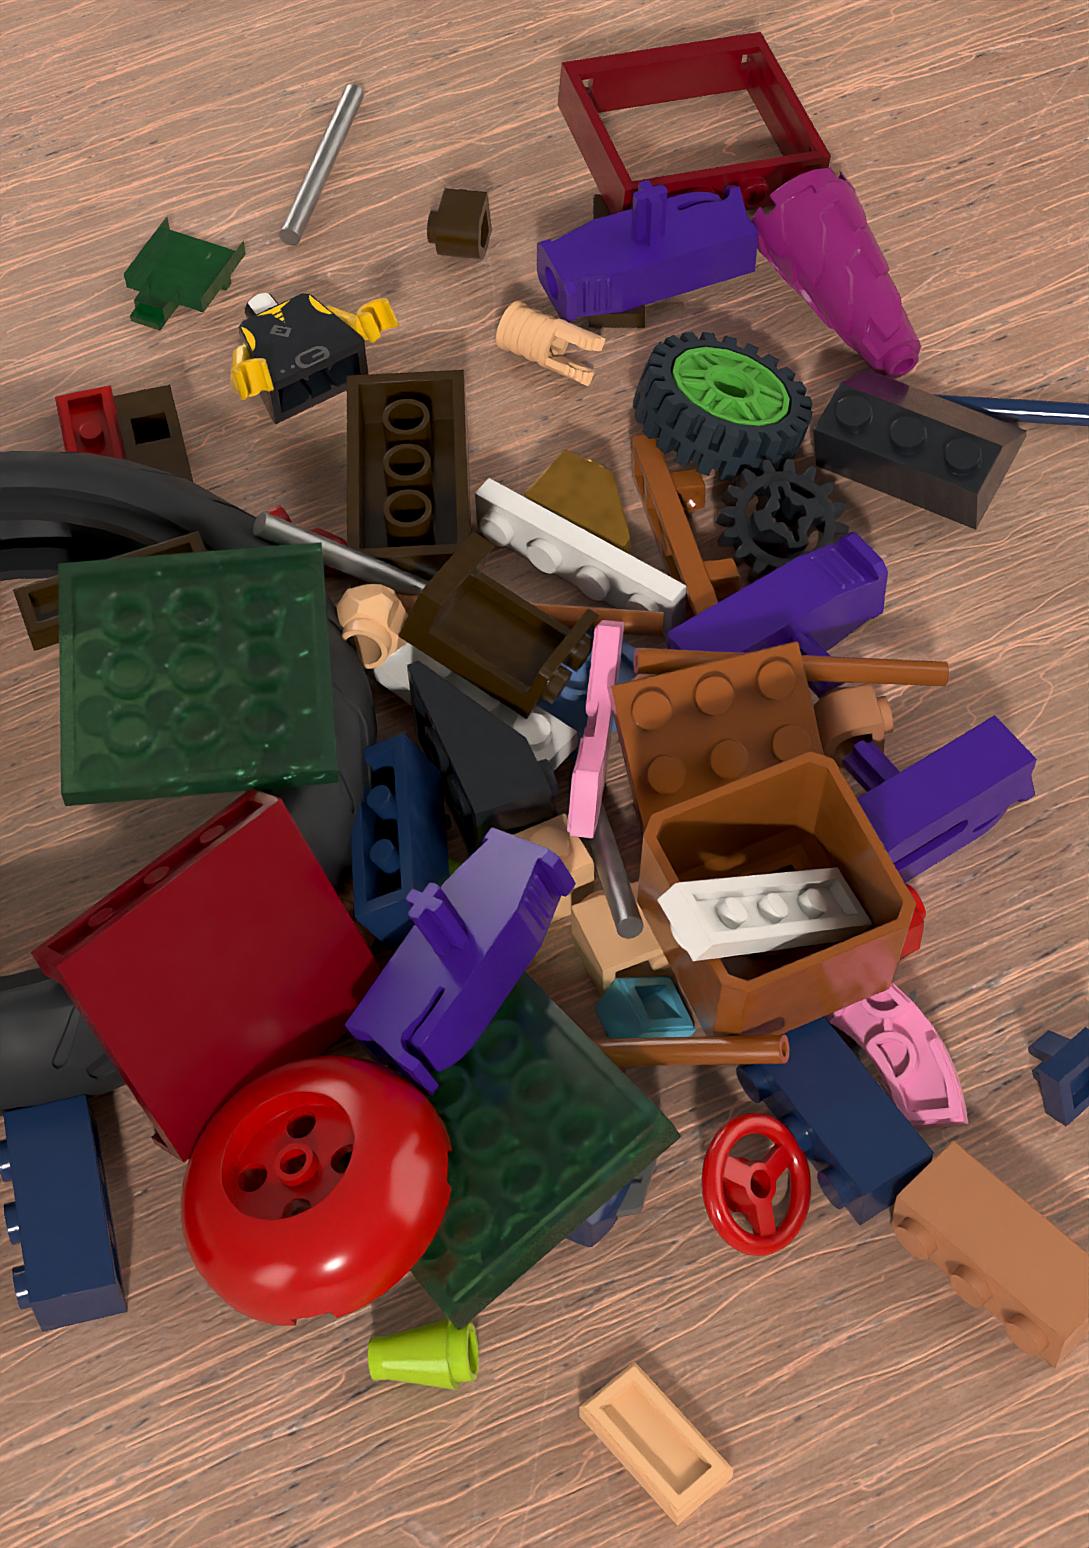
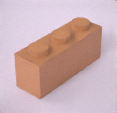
[891,1140,1089,1368]

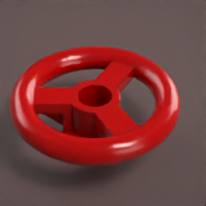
[701,1113,811,1256]

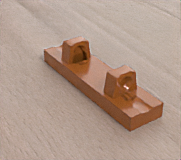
[632,434,740,621]

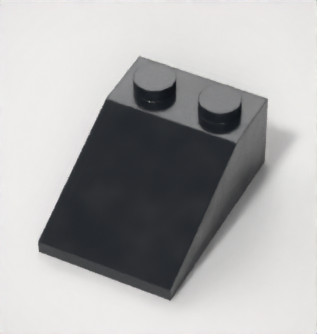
[407,661,559,857]

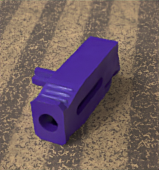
[537,180,759,322]
[666,532,888,698]
[842,715,1037,883]
[345,827,576,1096]

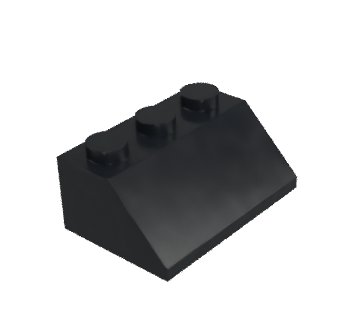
[814,369,1027,530]

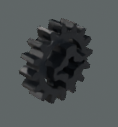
[715,459,849,583]

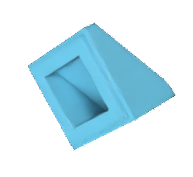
[596,976,696,1039]

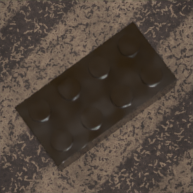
[347,370,472,588]

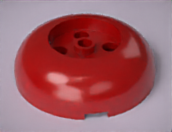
[180,1055,452,1326]

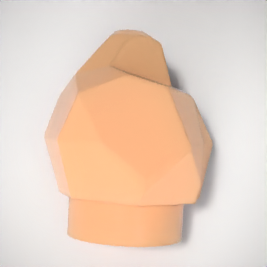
[337,584,408,669]

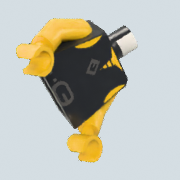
[230,293,400,424]

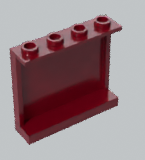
[30,788,382,1163]

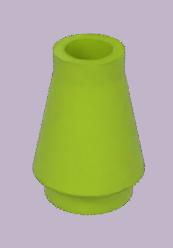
[368,1316,479,1390]

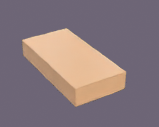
[579,1361,733,1526]

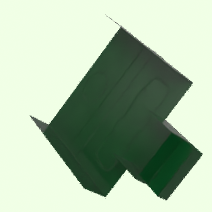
[124,217,246,331]

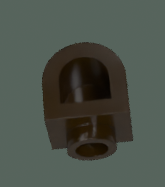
[427,188,492,259]

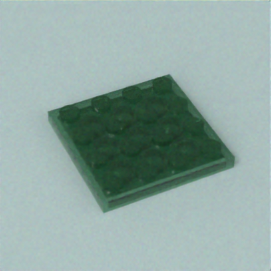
[58,542,339,806]
[337,971,681,1330]

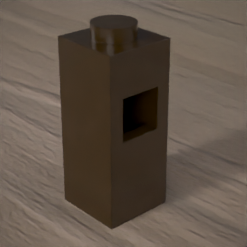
[113,384,194,483]

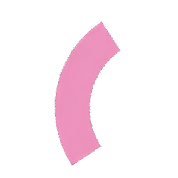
[567,620,624,838]
[824,983,968,1130]

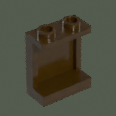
[398,532,599,719]

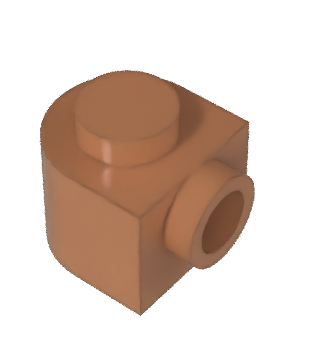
[813,683,894,768]

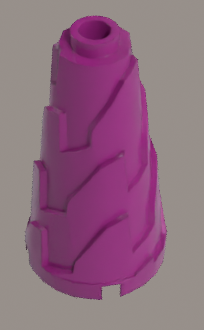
[752,168,922,378]

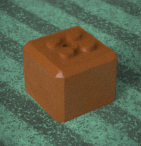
[637,751,916,1036]

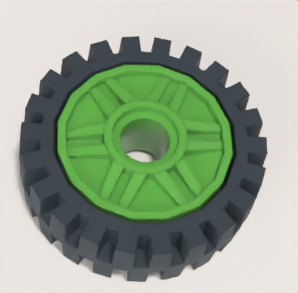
[633,332,813,481]

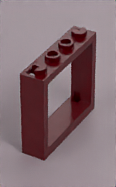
[557,32,831,215]

